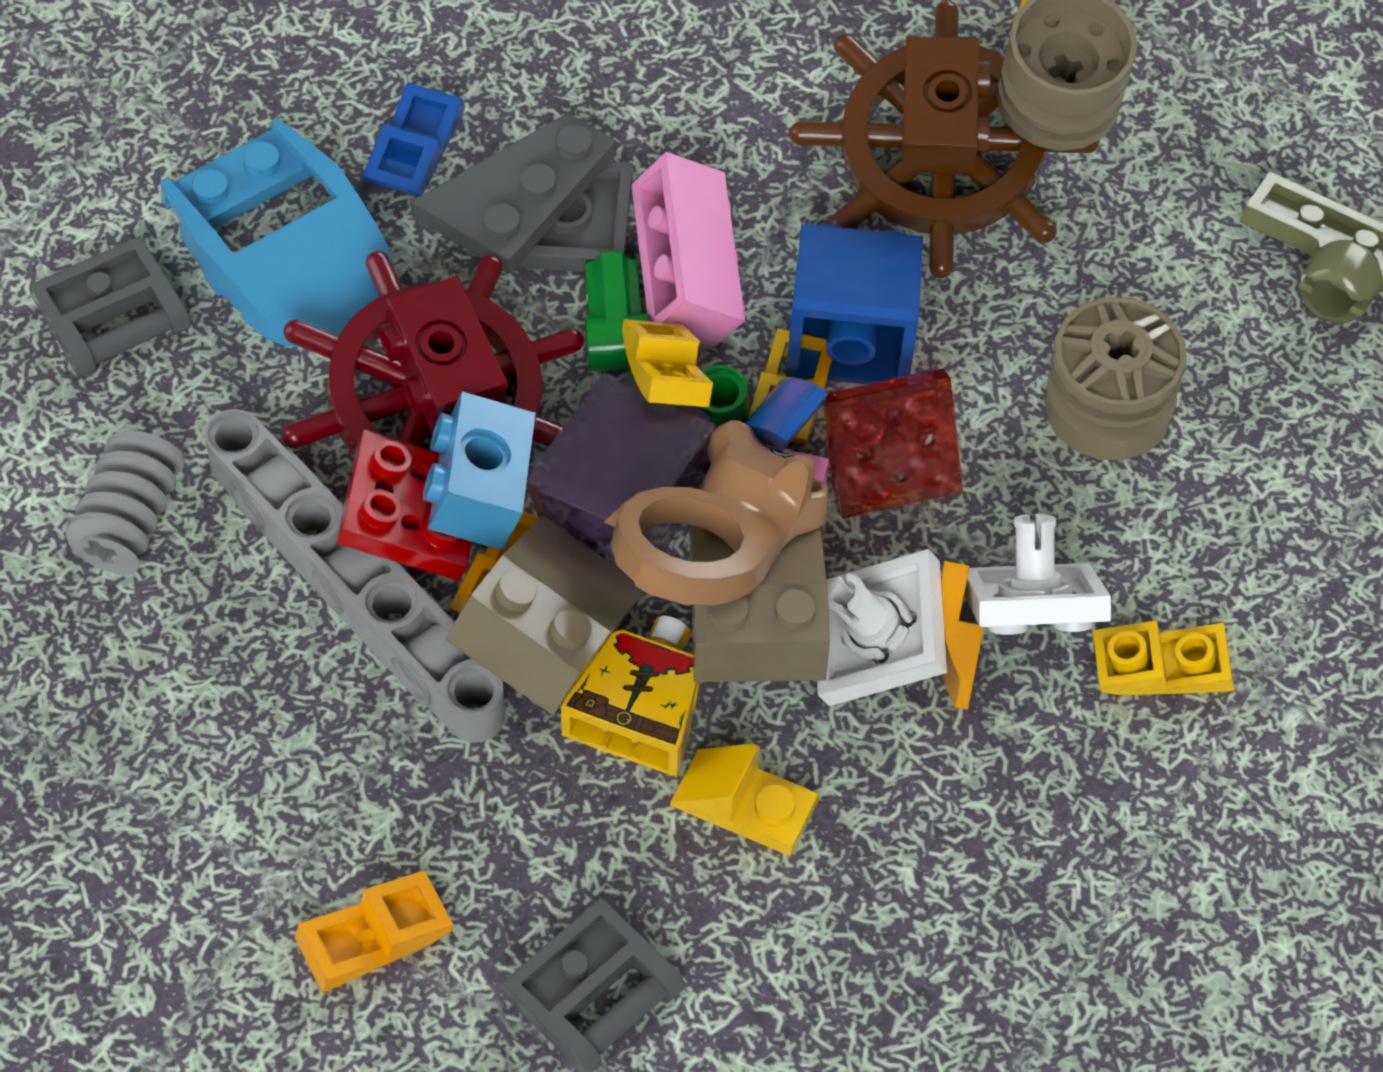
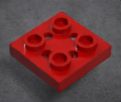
[336,430,472,581]

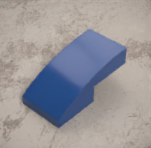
[363,82,465,197]
[744,378,828,452]

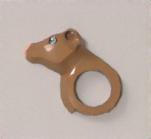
[604,420,829,605]

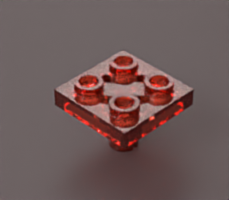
[823,368,963,519]

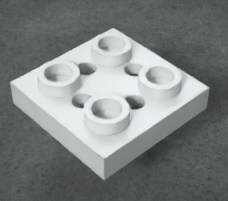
[964,514,1111,635]
[817,549,947,706]

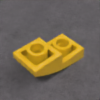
[1093,620,1235,695]

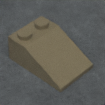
[445,516,645,715]
[689,525,830,682]

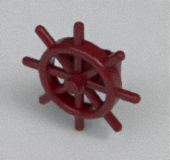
[282,250,586,490]

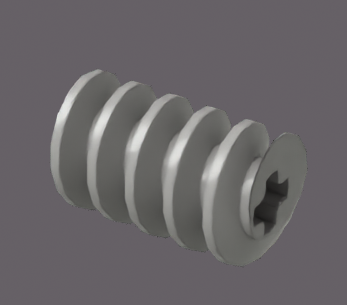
[65,430,185,576]

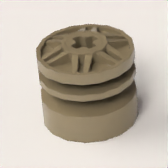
[996,0,1138,151]
[1045,297,1186,460]

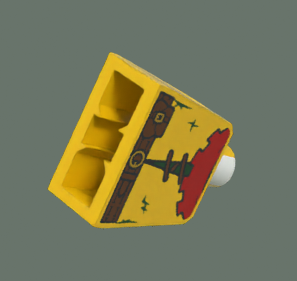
[561,616,701,777]

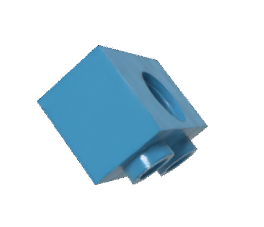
[423,391,536,550]

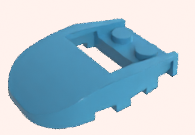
[160,118,395,347]

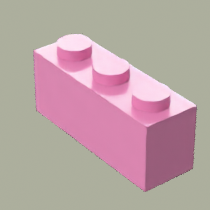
[631,152,745,350]

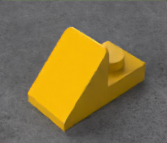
[670,743,819,856]

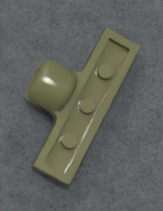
[1240,171,1383,323]

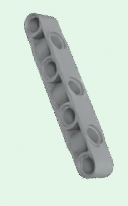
[205,409,505,743]

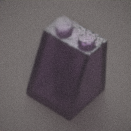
[526,375,716,558]

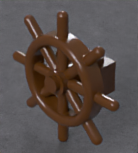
[789,0,1100,278]

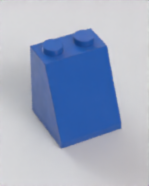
[785,224,923,389]

